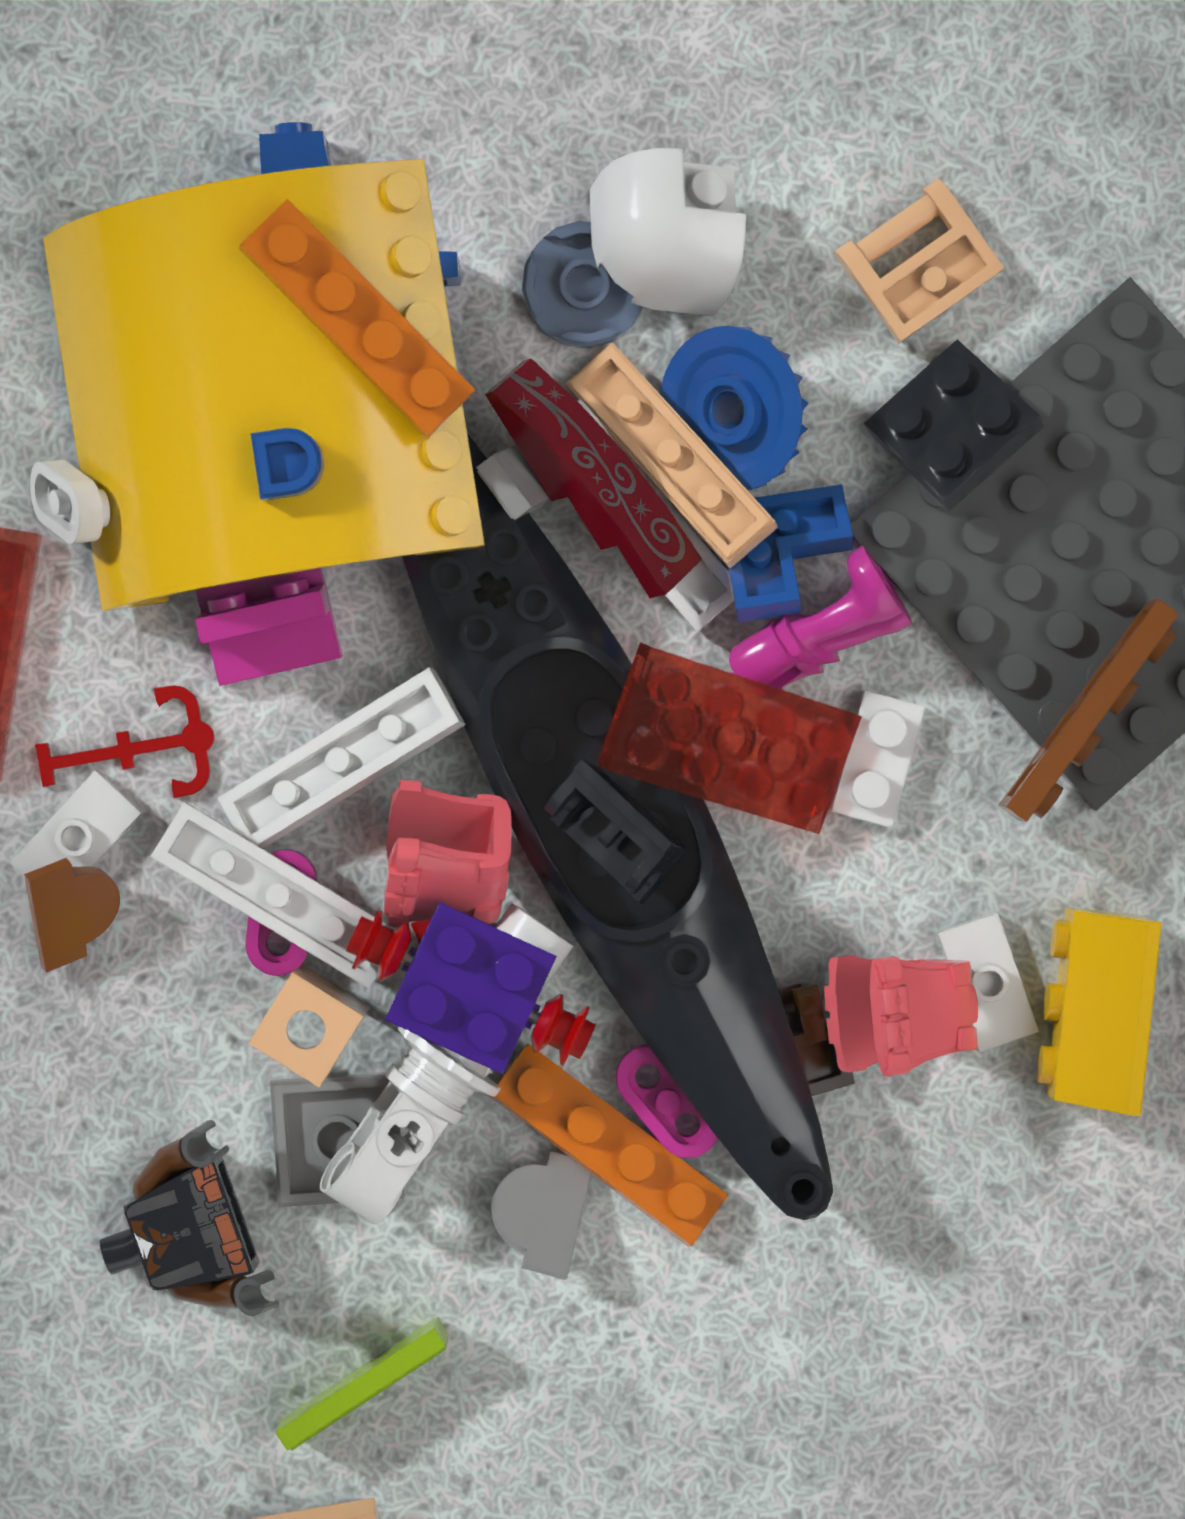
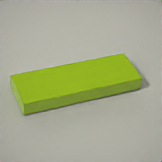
[275,1317,449,1451]

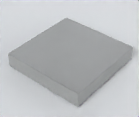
[270,1072,405,1207]

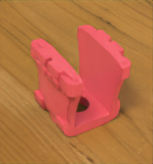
[384,779,511,927]
[824,955,978,1077]

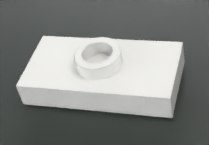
[10,770,144,875]
[936,912,1039,1052]

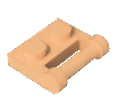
[834,178,1005,345]

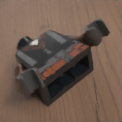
[99,1120,279,1316]

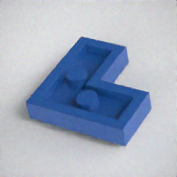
[728,484,853,623]

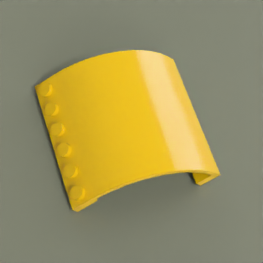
[43,159,485,612]

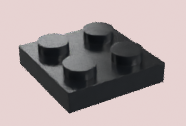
[864,339,1044,511]

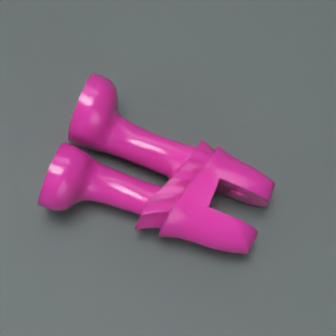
[729,545,913,696]

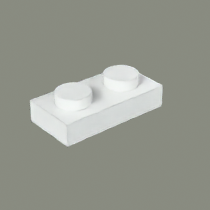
[830,690,926,828]

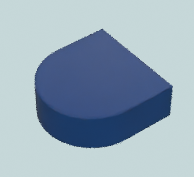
[251,428,324,501]

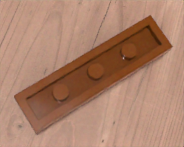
[998,598,1180,822]

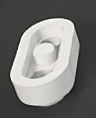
[30,459,110,544]

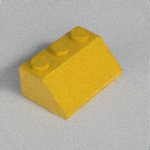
[1037,907,1162,1116]

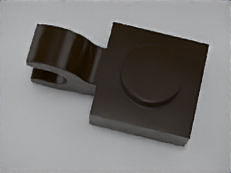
[778,984,855,1096]

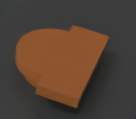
[24,858,120,973]

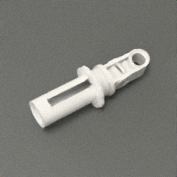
[320,903,574,1224]

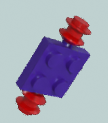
[346,902,596,1074]

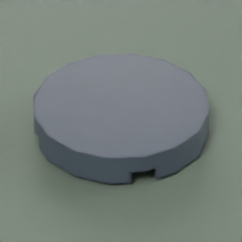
[522,221,643,349]

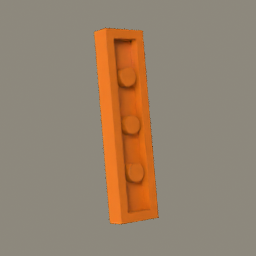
[239,199,475,439]
[488,1043,728,1247]

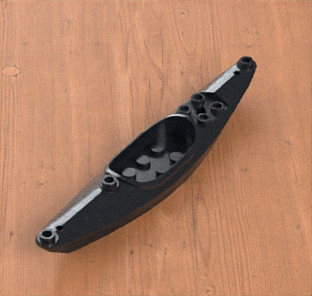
[402,433,833,1220]

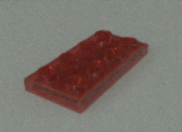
[597,642,862,834]

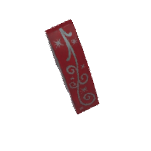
[485,358,702,598]

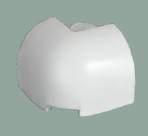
[589,148,746,316]

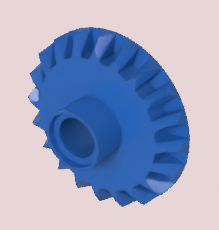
[660,325,809,491]

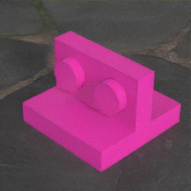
[195,568,343,686]

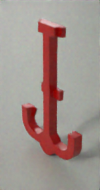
[35,685,215,798]

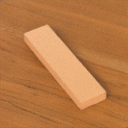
[565,342,778,569]

